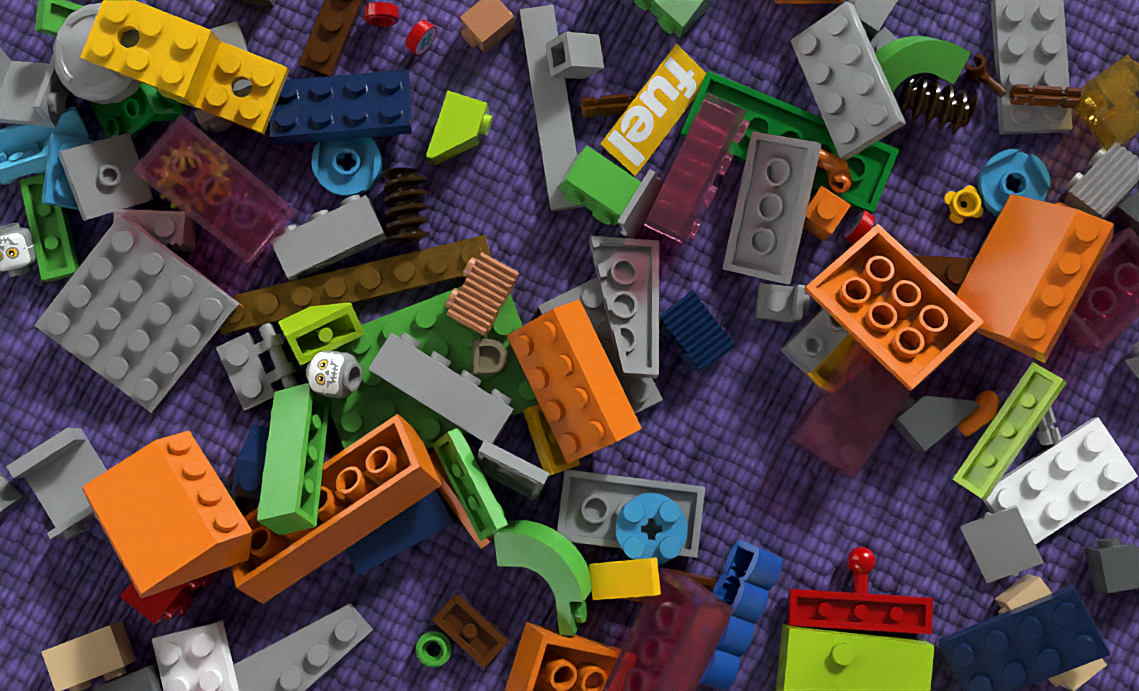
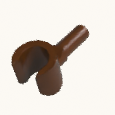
[965,54,1007,97]

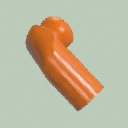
[817,149,852,194]
[957,390,1001,437]

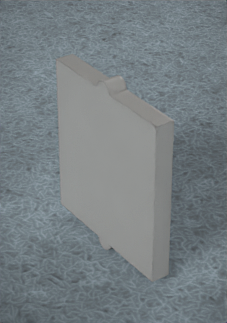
[617,169,664,239]
[960,505,1043,583]

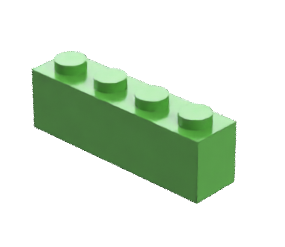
[257,383,330,535]

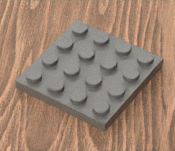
[34,214,240,413]

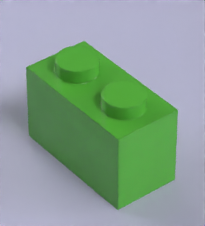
[557,145,641,226]

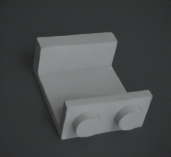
[0,47,69,127]
[6,427,107,540]

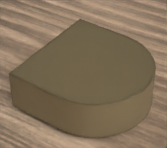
[472,339,508,375]

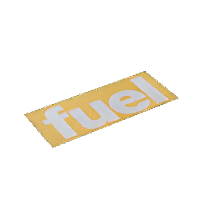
[600,43,706,177]

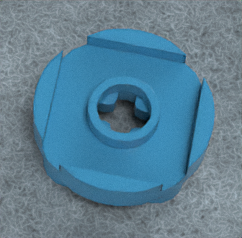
[311,137,383,198]
[976,149,1050,218]
[615,493,688,565]

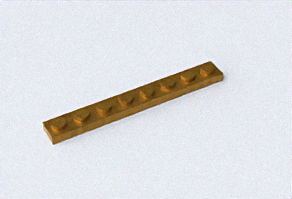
[220,235,491,335]

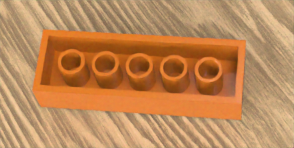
[231,414,442,604]

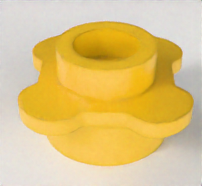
[944,185,984,224]

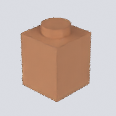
[460,0,515,53]

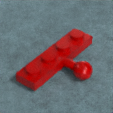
[787,547,933,634]

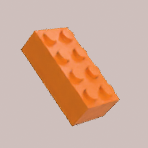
[507,299,642,464]

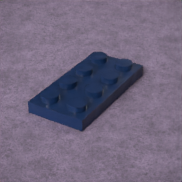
[270,70,412,145]
[938,585,1111,691]

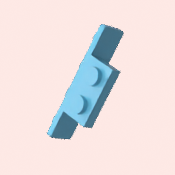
[0,107,90,185]

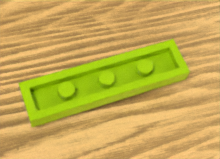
[953,362,1067,501]

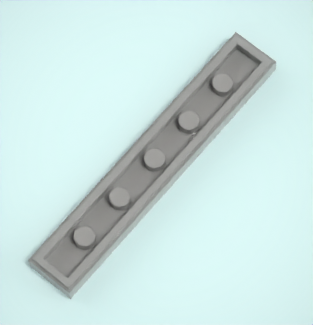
[520,5,585,212]

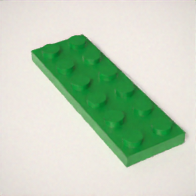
[680,71,899,215]

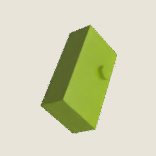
[776,623,934,691]

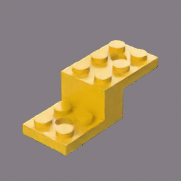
[80,0,290,135]

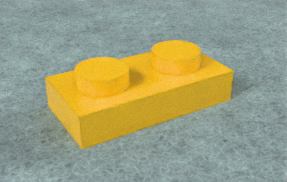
[523,404,580,476]

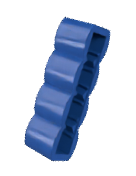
[682,539,782,690]

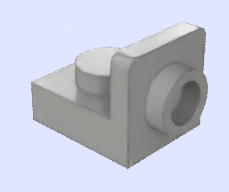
[755,283,810,323]

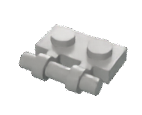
[216,323,298,411]

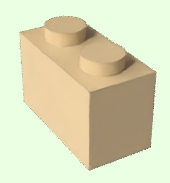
[42,621,136,691]

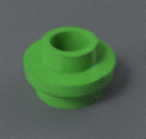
[416,631,452,668]

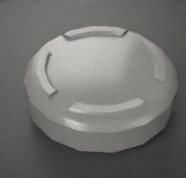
[53,3,142,104]

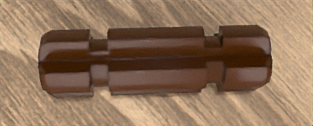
[1009,84,1081,108]
[581,92,639,118]

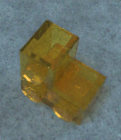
[1074,54,1139,151]

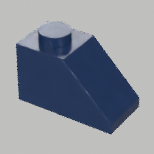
[231,425,270,500]

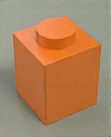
[803,186,851,241]

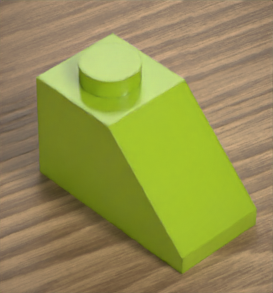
[426,91,493,166]
[278,302,365,366]

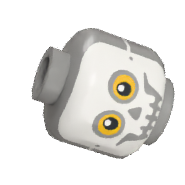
[0,223,37,277]
[306,350,362,399]

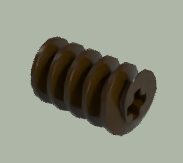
[898,75,978,135]
[383,167,430,244]

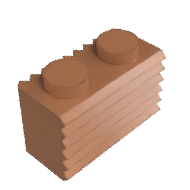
[445,252,520,338]

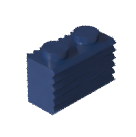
[659,291,735,374]

